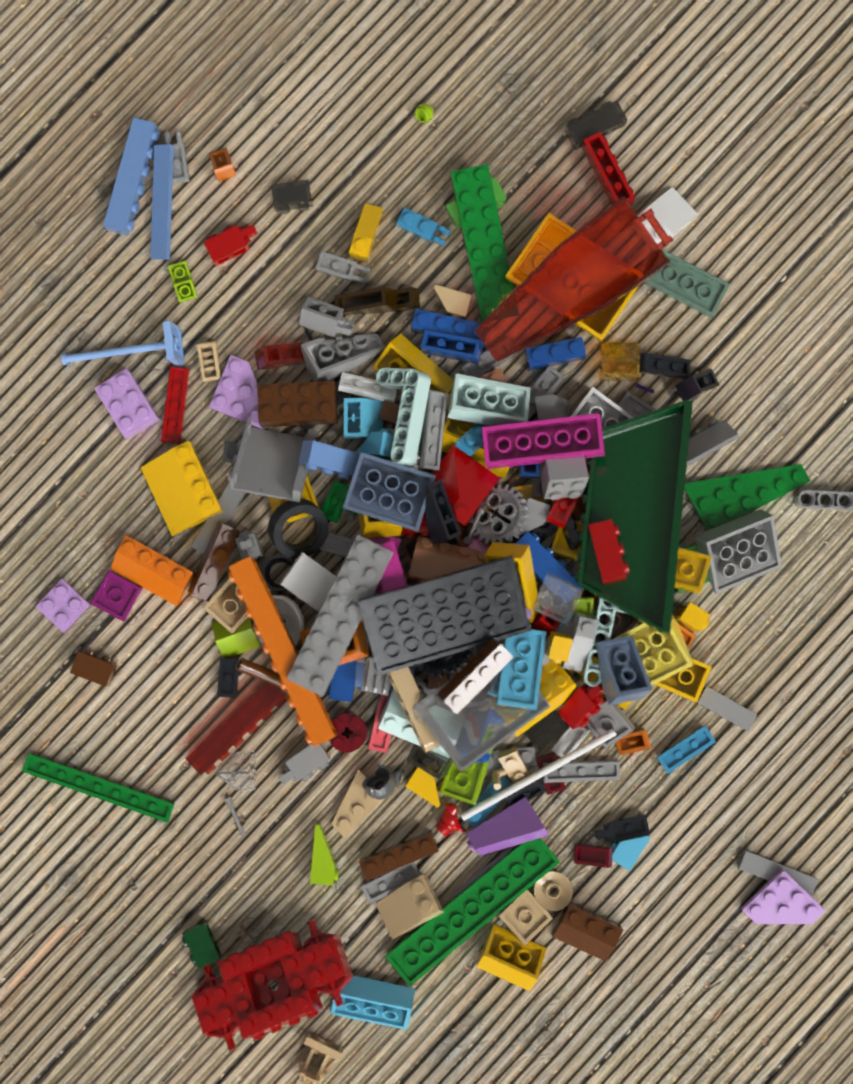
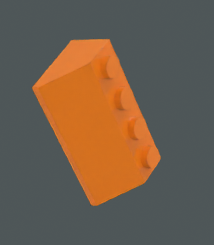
[111,535,195,607]

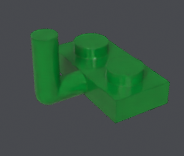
[321,481,358,523]

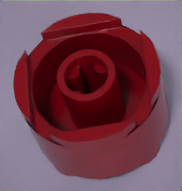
[329,712,368,753]

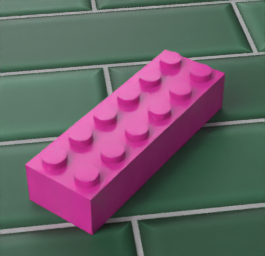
[482,413,605,469]

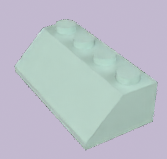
[447,374,531,426]
[378,689,464,758]

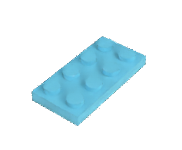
[497,629,546,710]

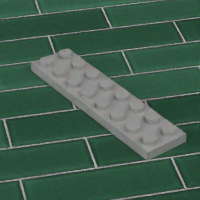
[287,535,394,697]

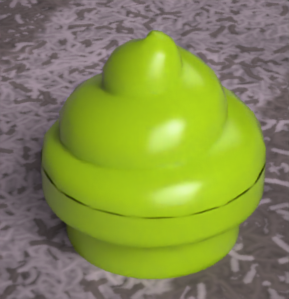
[415,103,434,123]

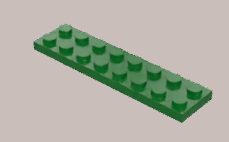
[450,164,519,323]

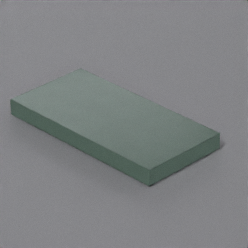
[645,249,730,318]

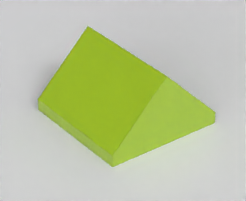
[212,617,260,658]

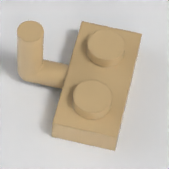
[492,747,531,790]

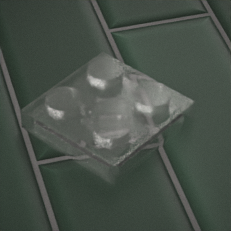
[533,573,584,625]

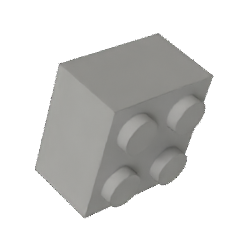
[541,457,589,500]

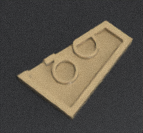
[331,769,383,838]

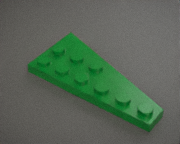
[684,464,810,531]

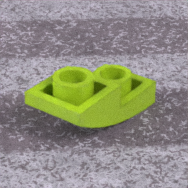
[168,261,198,303]

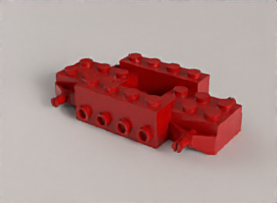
[191,920,353,1051]

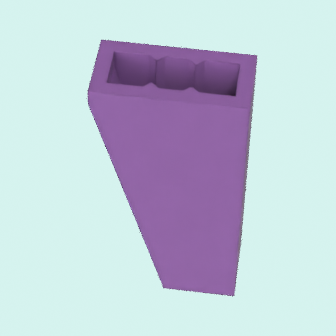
[467,797,549,856]

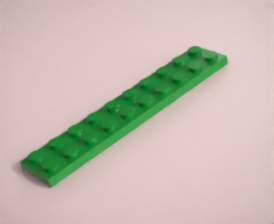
[385,838,560,987]

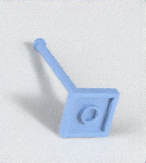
[61,321,185,366]

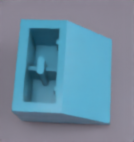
[344,398,383,439]

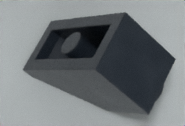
[675,369,720,401]

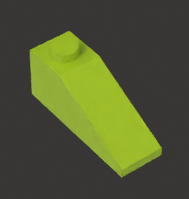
[310,822,339,886]

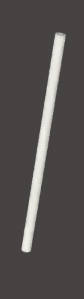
[460,729,616,821]

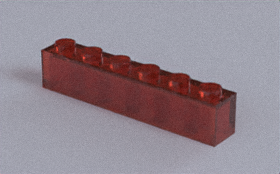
[185,682,288,775]

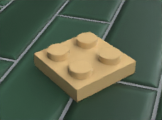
[498,890,553,945]

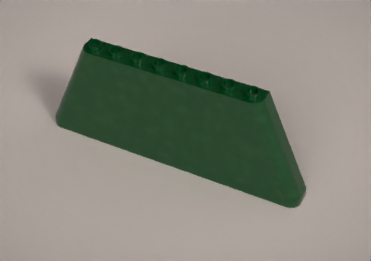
[575,400,693,634]

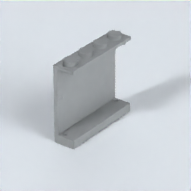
[228,417,316,502]

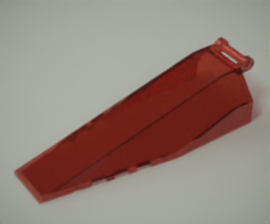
[475,196,674,362]

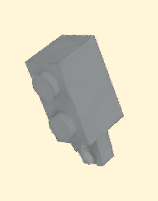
[299,297,355,337]
[235,531,265,560]
[279,744,331,784]

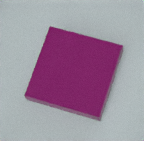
[90,570,143,622]

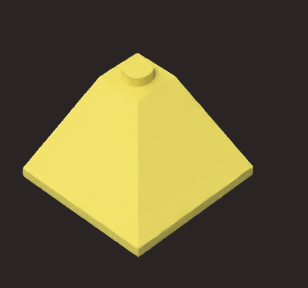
[614,614,693,686]

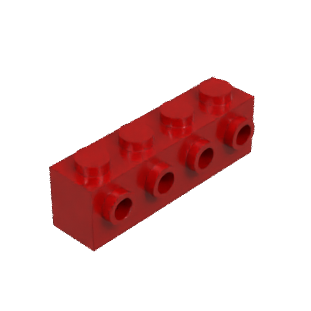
[581,131,635,213]

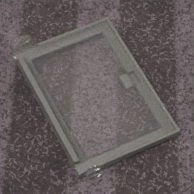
[413,644,551,772]

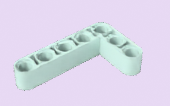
[376,368,431,467]
[583,598,627,686]

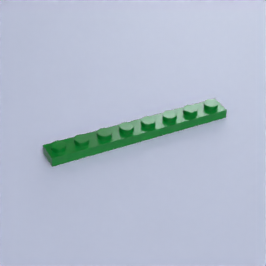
[22,753,175,823]

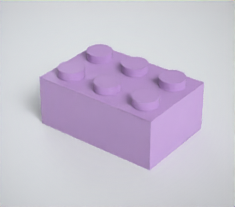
[94,368,160,440]

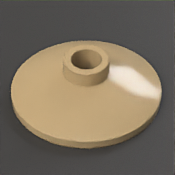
[534,871,573,911]

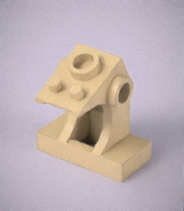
[297,1031,343,1084]

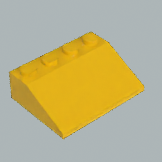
[141,441,224,536]

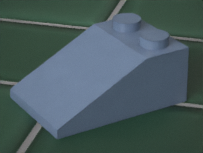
[596,636,653,705]

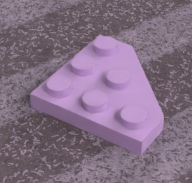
[209,355,263,429]
[741,868,826,924]

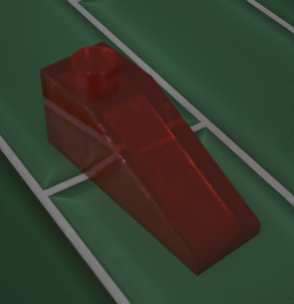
[254,342,306,370]

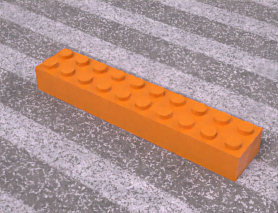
[228,556,337,747]

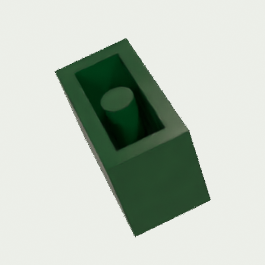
[182,920,222,969]

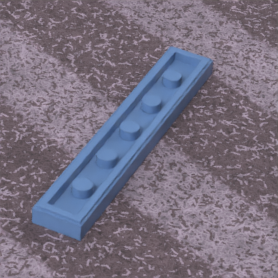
[150,144,174,260]

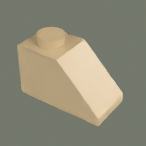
[434,284,472,320]

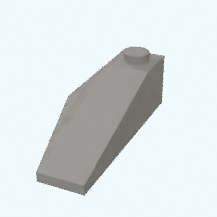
[301,334,386,382]

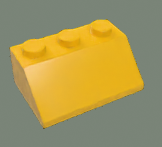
[476,924,547,991]

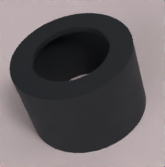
[261,554,295,592]

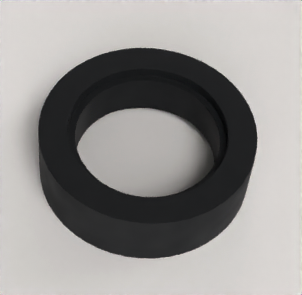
[268,498,328,559]

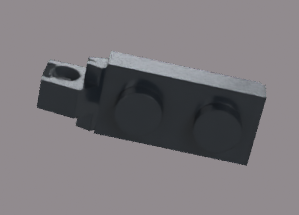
[594,814,650,842]

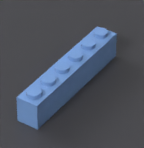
[103,117,160,236]

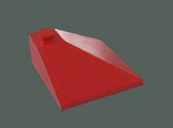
[432,445,500,526]

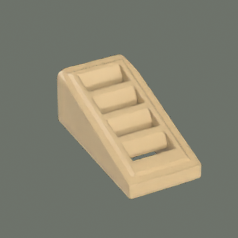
[196,341,221,382]

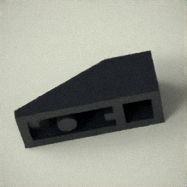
[425,479,461,544]

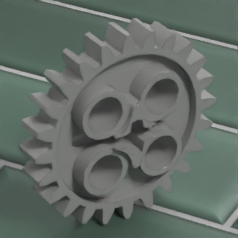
[469,483,529,546]

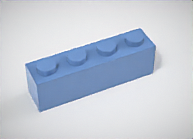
[298,440,360,479]

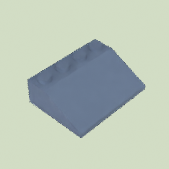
[343,452,436,532]

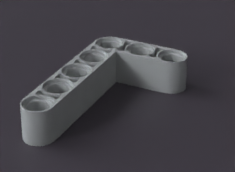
[794,490,853,511]

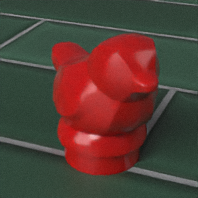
[435,803,467,837]

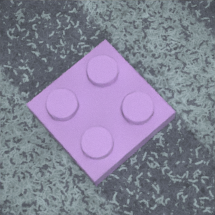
[35,579,91,633]

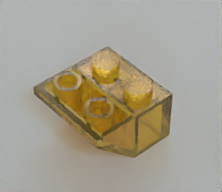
[600,342,641,381]

